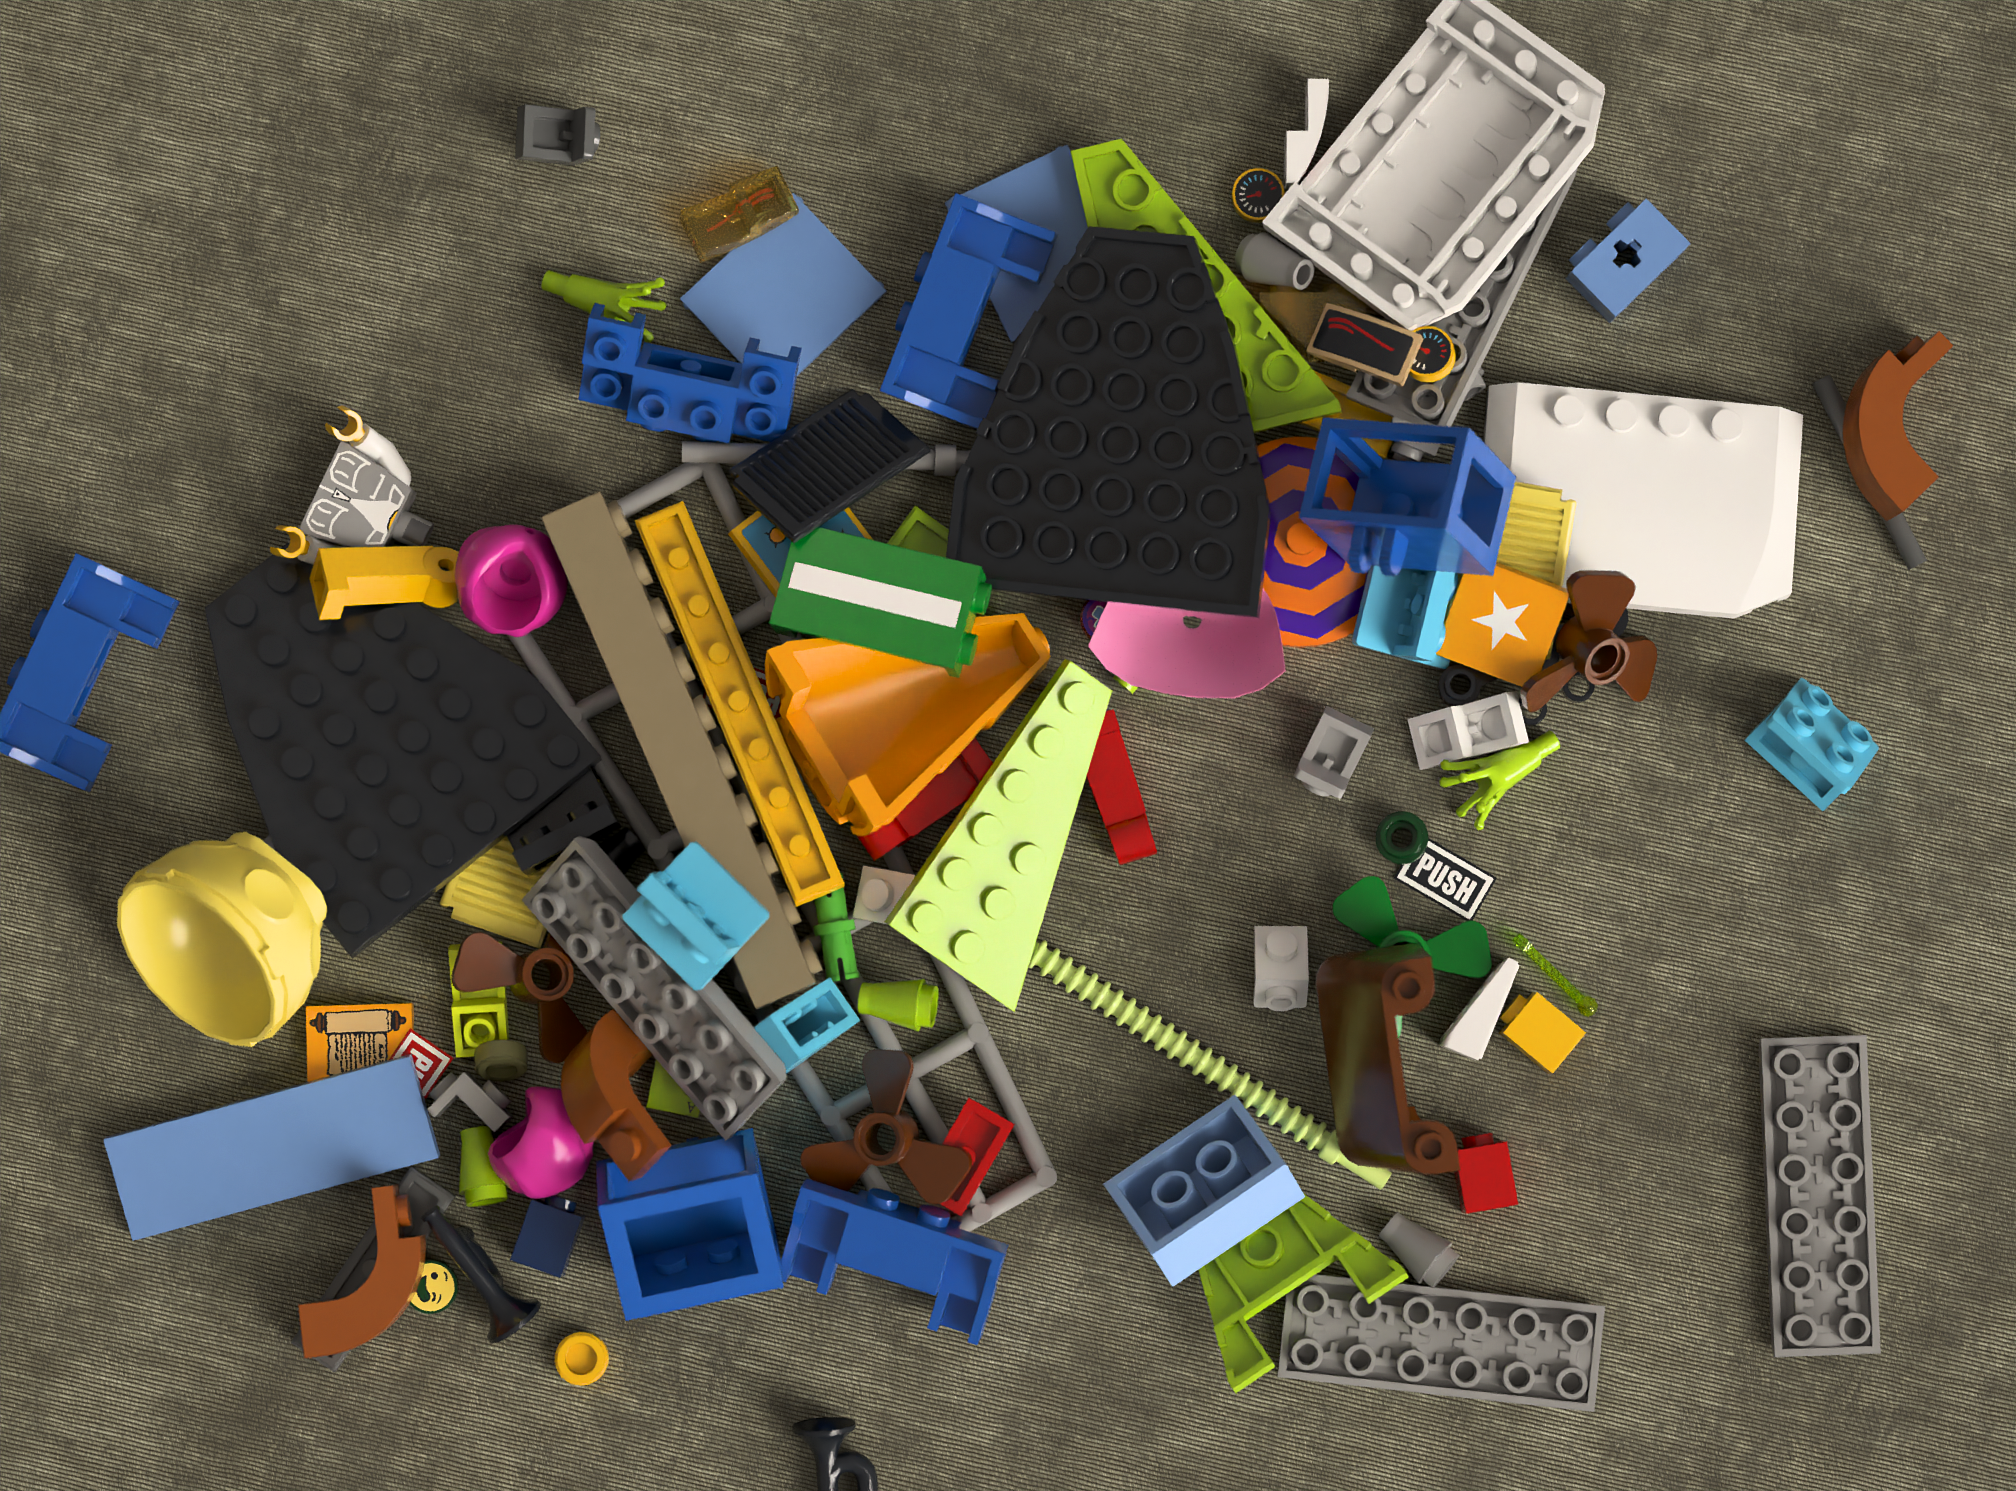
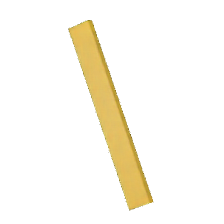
[634,501,845,907]

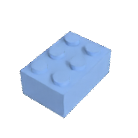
[1103,1094,1305,1286]

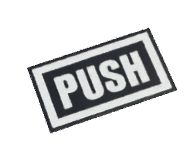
[1394,839,1497,921]

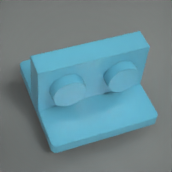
[1352,566,1458,669]
[1745,678,1879,811]
[623,842,770,990]

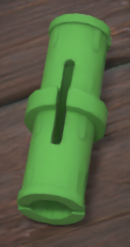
[813,873,860,982]

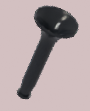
[421,1205,541,1344]
[792,1417,878,1491]

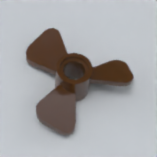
[1520,570,1657,712]
[451,932,587,1064]
[800,1049,972,1204]

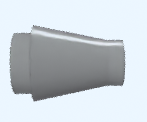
[1235,232,1314,290]
[1378,1212,1460,1288]

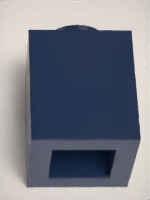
[510,1195,586,1278]

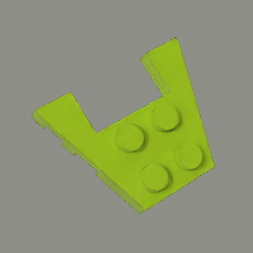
[1198,1193,1408,1394]

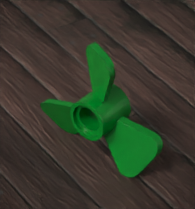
[1332,876,1492,1038]

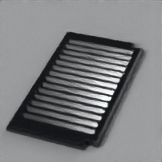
[729,389,930,543]

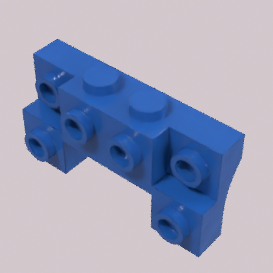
[880,193,1058,430]
[578,303,802,443]
[0,553,180,792]
[781,1178,1009,1345]

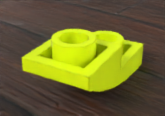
[448,941,509,1058]

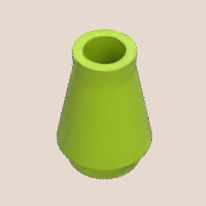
[858,979,939,1032]
[459,1126,508,1207]

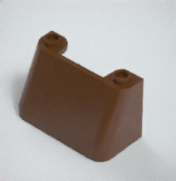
[1315,943,1460,1174]

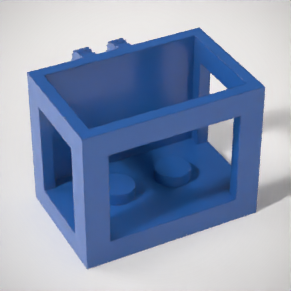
[1299,418,1516,576]
[596,1128,784,1321]

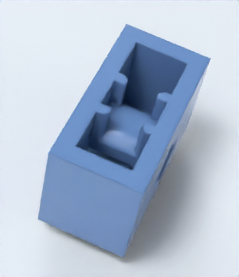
[1566,198,1691,323]

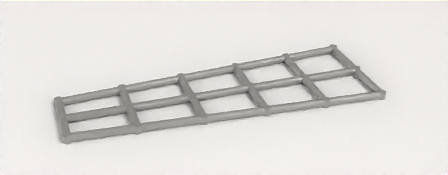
[507,462,1057,1232]

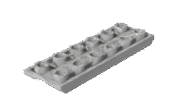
[1346,167,1578,426]
[522,836,786,1141]
[1759,1035,1881,1357]
[1277,1274,1605,1412]

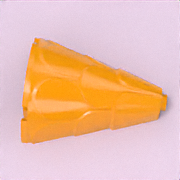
[765,613,1051,836]

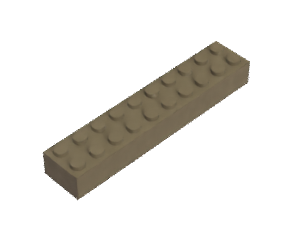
[541,491,823,1010]

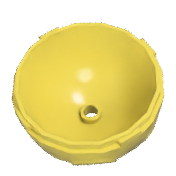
[117,832,327,1047]

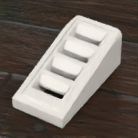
[1438,958,1520,1061]

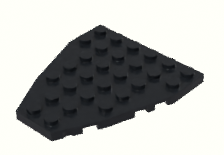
[946,226,1271,618]
[205,543,602,959]

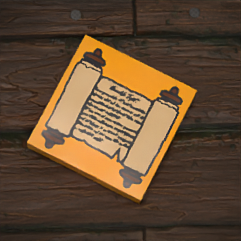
[306,1003,414,1082]

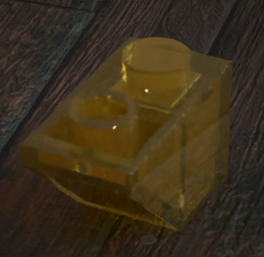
[1257,283,1366,362]

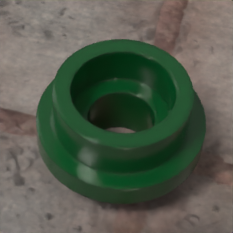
[1375,811,1429,865]

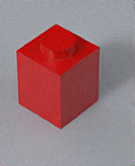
[1454,1132,1518,1214]

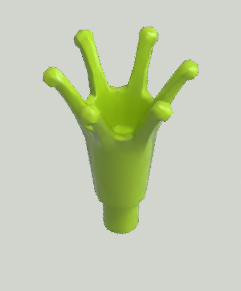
[542,270,666,343]
[1439,730,1560,830]

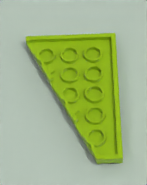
[1071,138,1342,433]

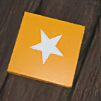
[1436,562,1569,687]

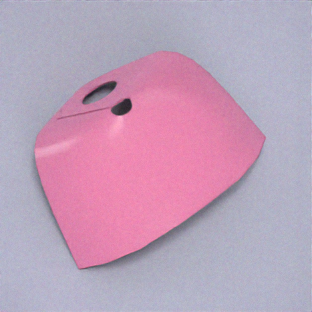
[1088,588,1285,698]

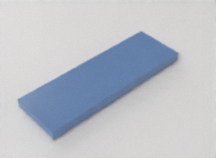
[103,1054,440,1241]

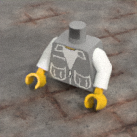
[270,405,434,565]

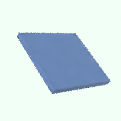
[944,145,1088,343]
[680,193,887,376]

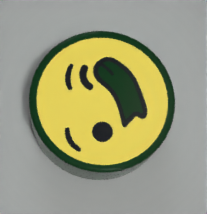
[410,1260,459,1314]

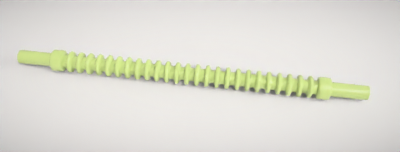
[1028,940,1392,1190]

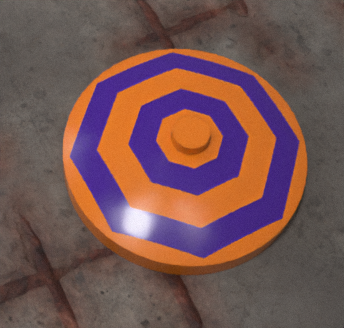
[1257,437,1369,648]

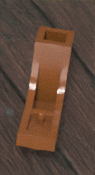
[1843,331,1953,522]
[561,1009,672,1182]
[298,1184,426,1358]

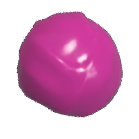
[455,525,568,638]
[488,1086,594,1199]

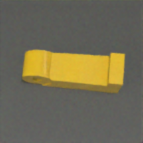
[309,546,459,620]

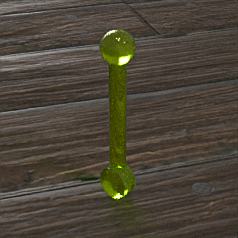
[1512,933,1598,1017]

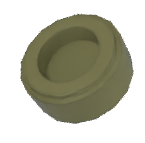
[474,1040,528,1081]

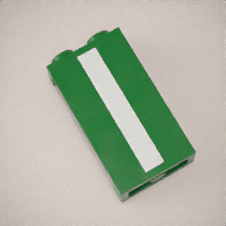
[769,527,992,678]

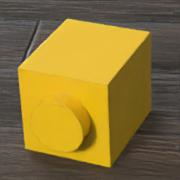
[1499,992,1586,1074]

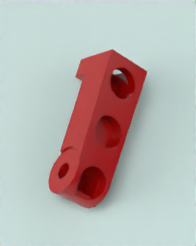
[1086,709,1157,866]
[856,738,993,862]

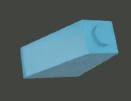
[754,977,861,1074]

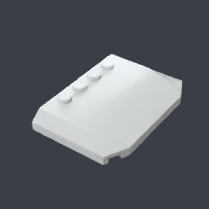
[1262,0,1605,331]
[1483,382,1803,619]

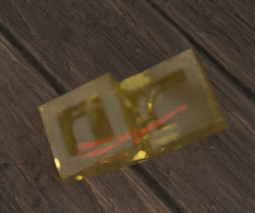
[679,165,799,263]

